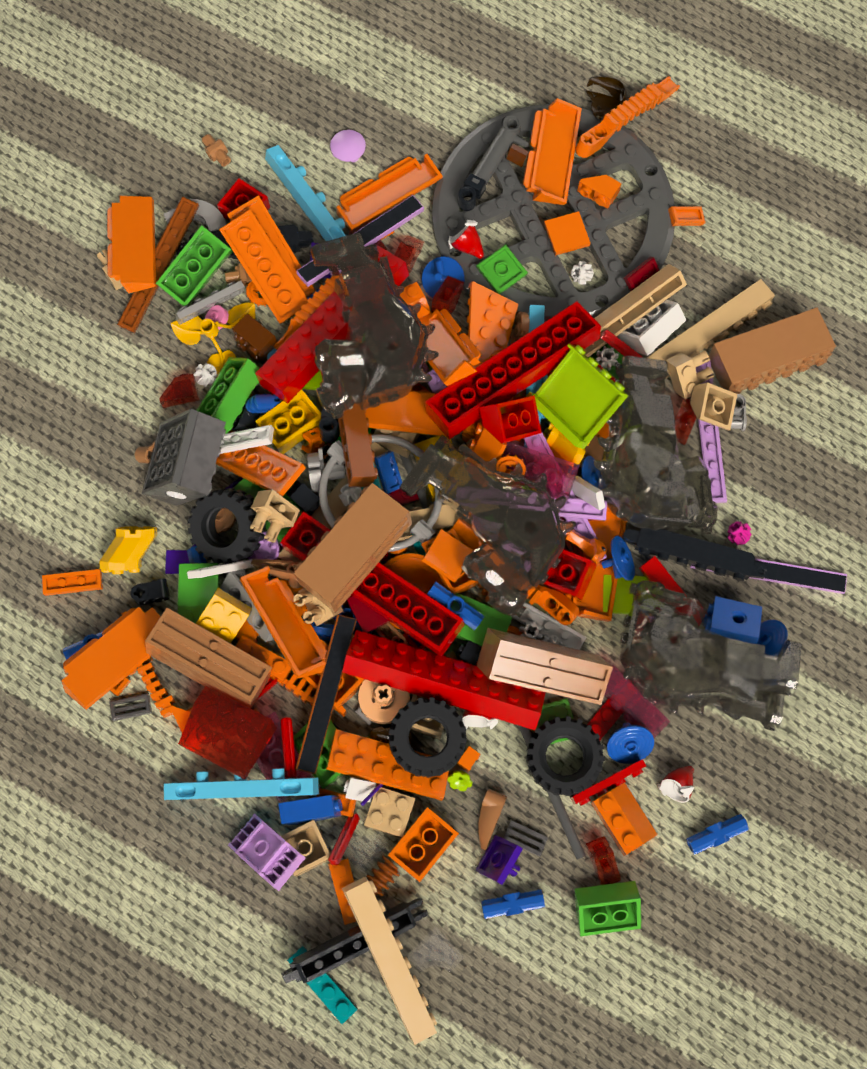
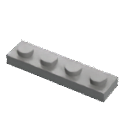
[176,281,245,325]

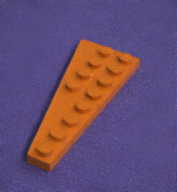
[463,281,519,437]

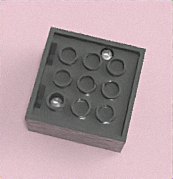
[142,409,226,506]

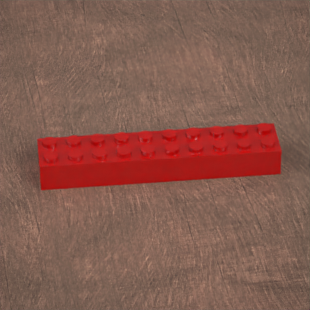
[255,246,409,404]
[425,301,601,440]
[280,511,465,657]
[342,630,546,730]

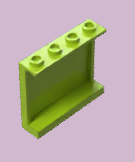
[526,344,629,449]

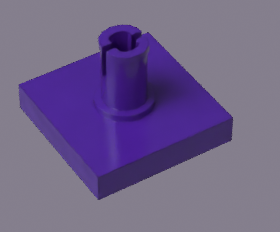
[475,835,523,885]

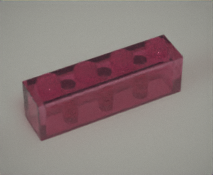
[604,665,670,738]

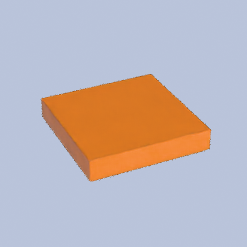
[544,211,591,256]
[422,529,473,583]

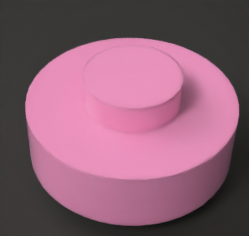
[205,305,229,330]

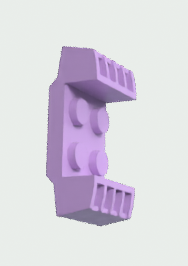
[228,813,306,891]

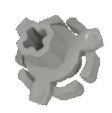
[307,447,345,494]

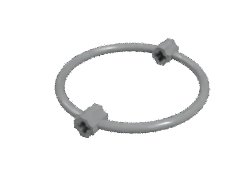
[319,434,443,552]

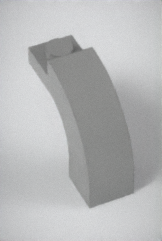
[164,199,227,232]

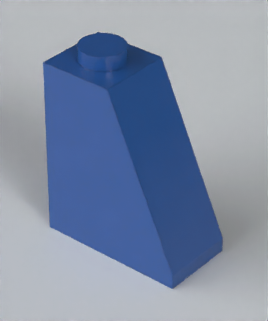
[278,795,342,825]

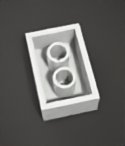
[618,300,686,356]

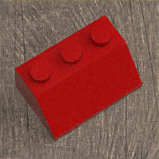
[479,395,542,444]

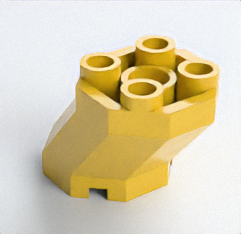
[543,422,590,472]
[99,526,157,574]

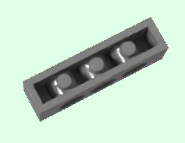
[220,569,274,642]

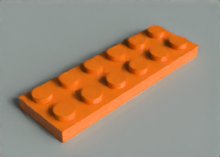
[227,195,316,297]
[219,210,308,324]
[216,430,306,497]
[326,729,449,801]

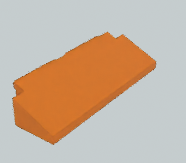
[523,98,582,205]
[336,154,443,232]
[107,196,156,293]
[400,304,481,386]
[362,386,446,436]
[565,505,628,622]
[240,566,327,679]
[61,607,161,710]

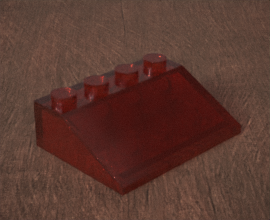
[178,686,277,780]

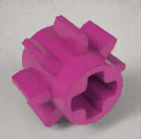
[727,521,752,545]

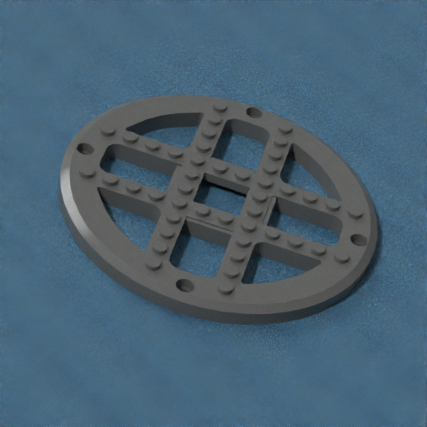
[432,104,675,323]

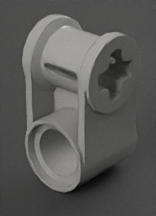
[731,394,747,431]

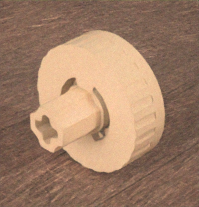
[358,679,410,725]

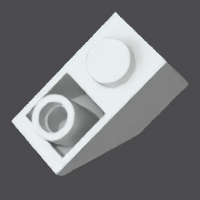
[344,777,378,803]

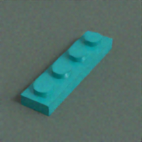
[287,946,358,1024]

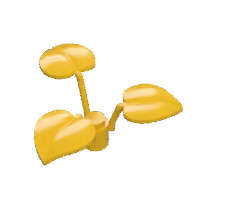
[171,303,256,378]

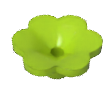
[447,771,473,791]

